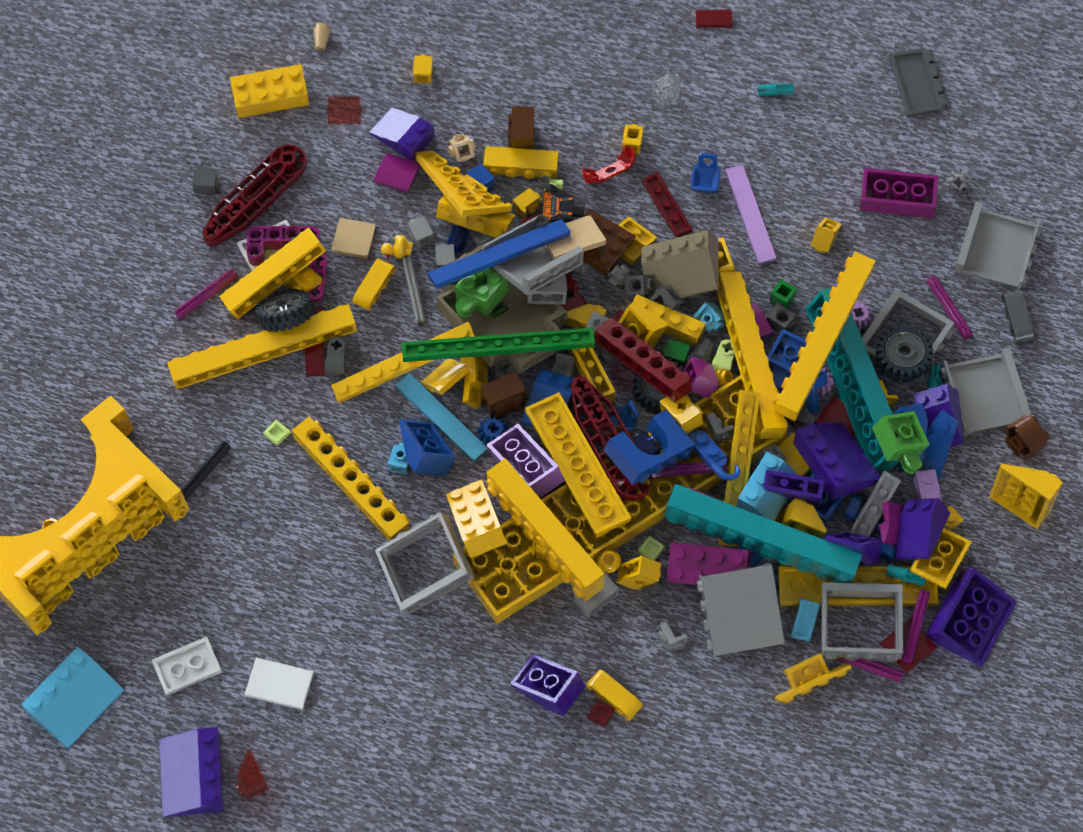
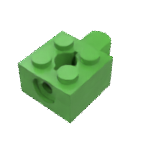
[454,268,509,318]
[872,411,930,474]

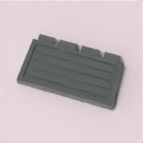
[889,48,948,117]

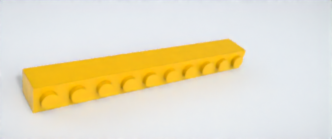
[773,251,876,421]
[716,271,788,439]
[167,304,358,389]

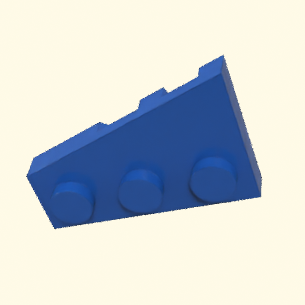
[922,410,959,480]

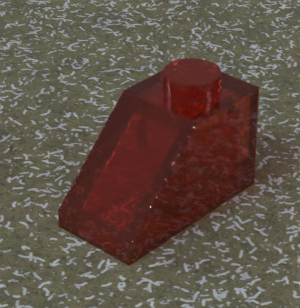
[236,750,269,800]

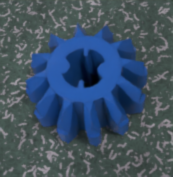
[477,415,509,446]

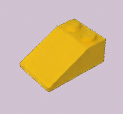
[910,528,972,589]

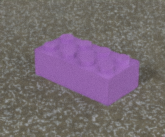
[487,423,564,498]

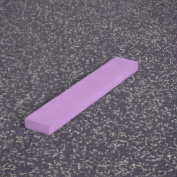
[725,165,777,266]

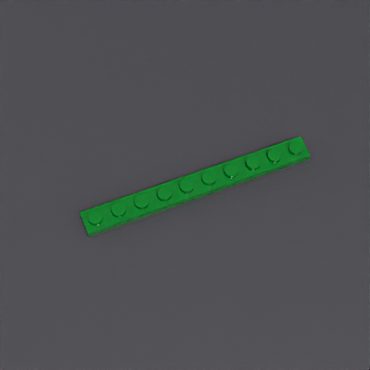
[401,328,595,362]

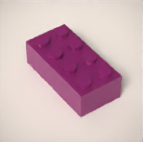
[859,168,938,219]
[666,542,753,586]

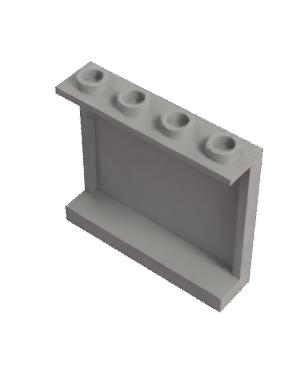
[954,201,1042,290]
[482,216,584,295]
[940,347,1031,436]
[696,563,785,656]

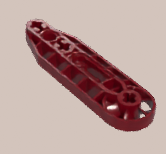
[202,144,307,247]
[571,376,653,501]

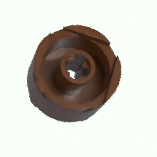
[1003,414,1050,460]

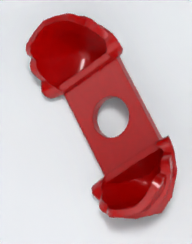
[582,147,637,184]

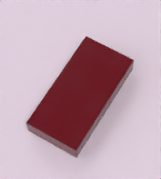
[695,9,732,28]

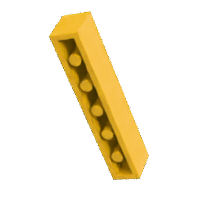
[219,228,327,320]

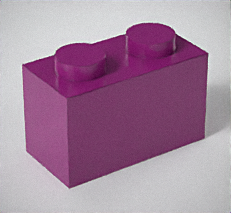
[683,356,719,398]

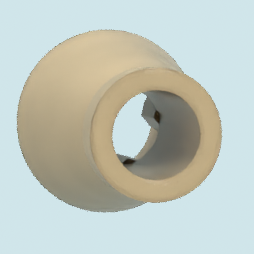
[313,23,331,51]

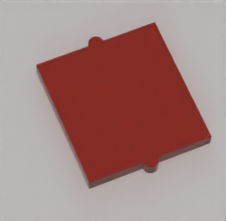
[326,96,362,124]

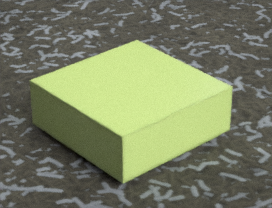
[263,420,291,446]
[638,536,665,561]

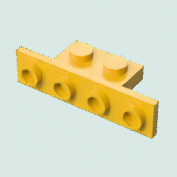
[774,654,852,703]

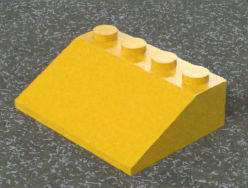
[989,464,1063,530]

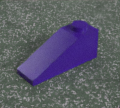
[763,470,824,505]

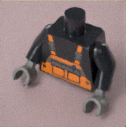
[535,175,585,228]

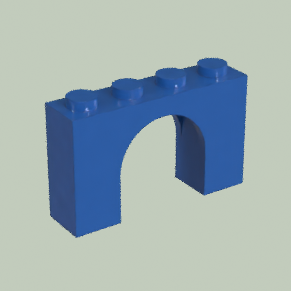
[604,410,695,485]

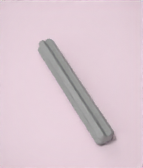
[402,256,426,324]

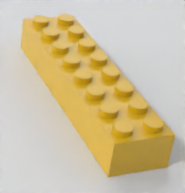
[486,458,605,602]

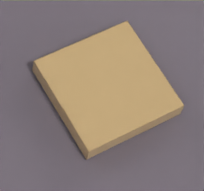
[331,218,376,259]

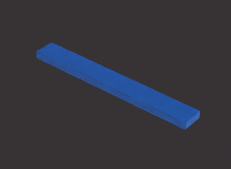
[428,219,571,289]

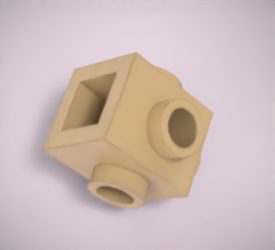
[448,134,475,162]

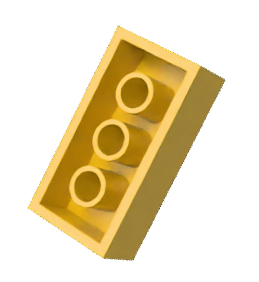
[230,64,309,118]
[446,480,507,558]

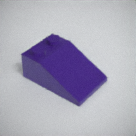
[369,108,435,161]
[914,383,964,448]
[896,498,950,560]
[825,531,883,567]
[510,654,586,716]

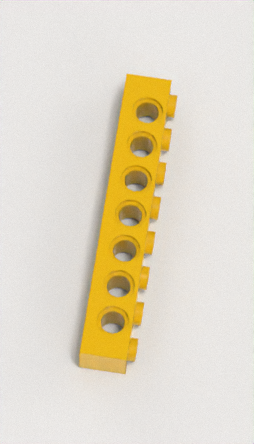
[292,416,410,541]

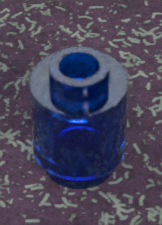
[447,225,469,253]

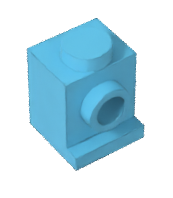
[693,302,725,332]
[387,443,410,475]

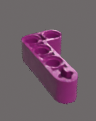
[246,226,321,266]

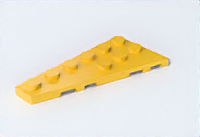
[415,151,513,217]

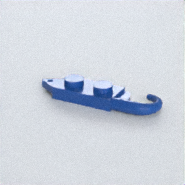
[689,429,740,481]

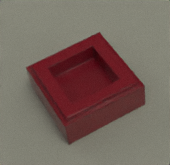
[587,700,615,727]

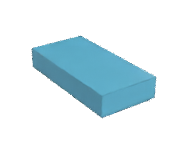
[791,599,820,642]

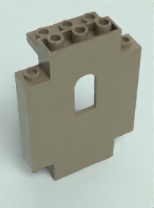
[437,245,567,374]

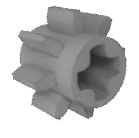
[948,167,972,192]
[608,264,630,287]

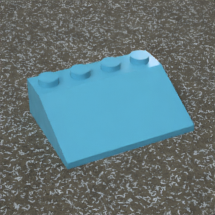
[21,646,124,749]

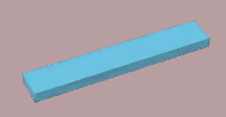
[396,373,488,463]

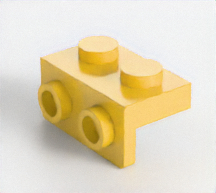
[283,266,322,293]

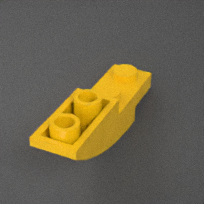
[460,356,488,409]

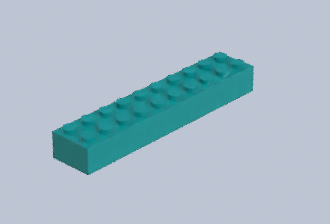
[805,288,900,473]
[664,484,862,583]

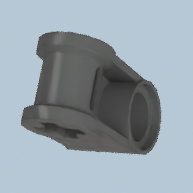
[325,337,346,375]

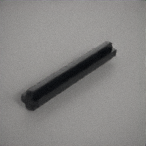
[181,441,231,501]

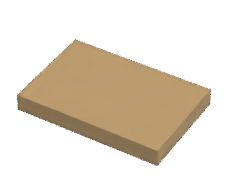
[545,215,606,260]

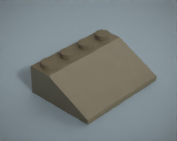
[641,230,719,304]

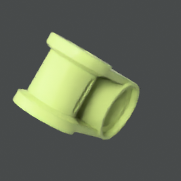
[712,339,735,372]

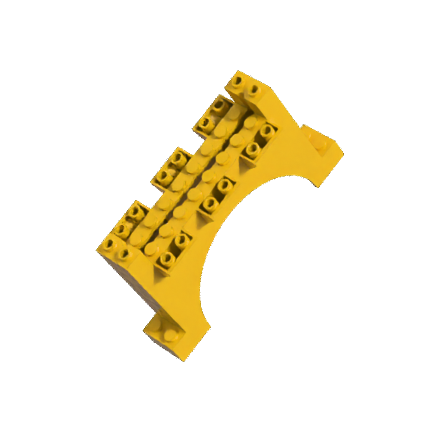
[0,396,190,636]

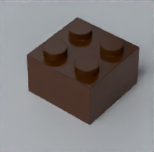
[508,106,534,149]
[481,371,526,420]

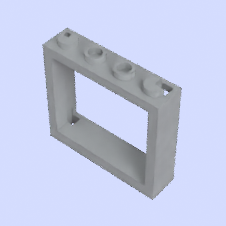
[862,289,955,387]
[375,512,475,614]
[821,582,903,662]

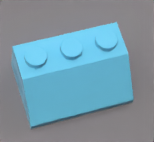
[737,452,797,521]

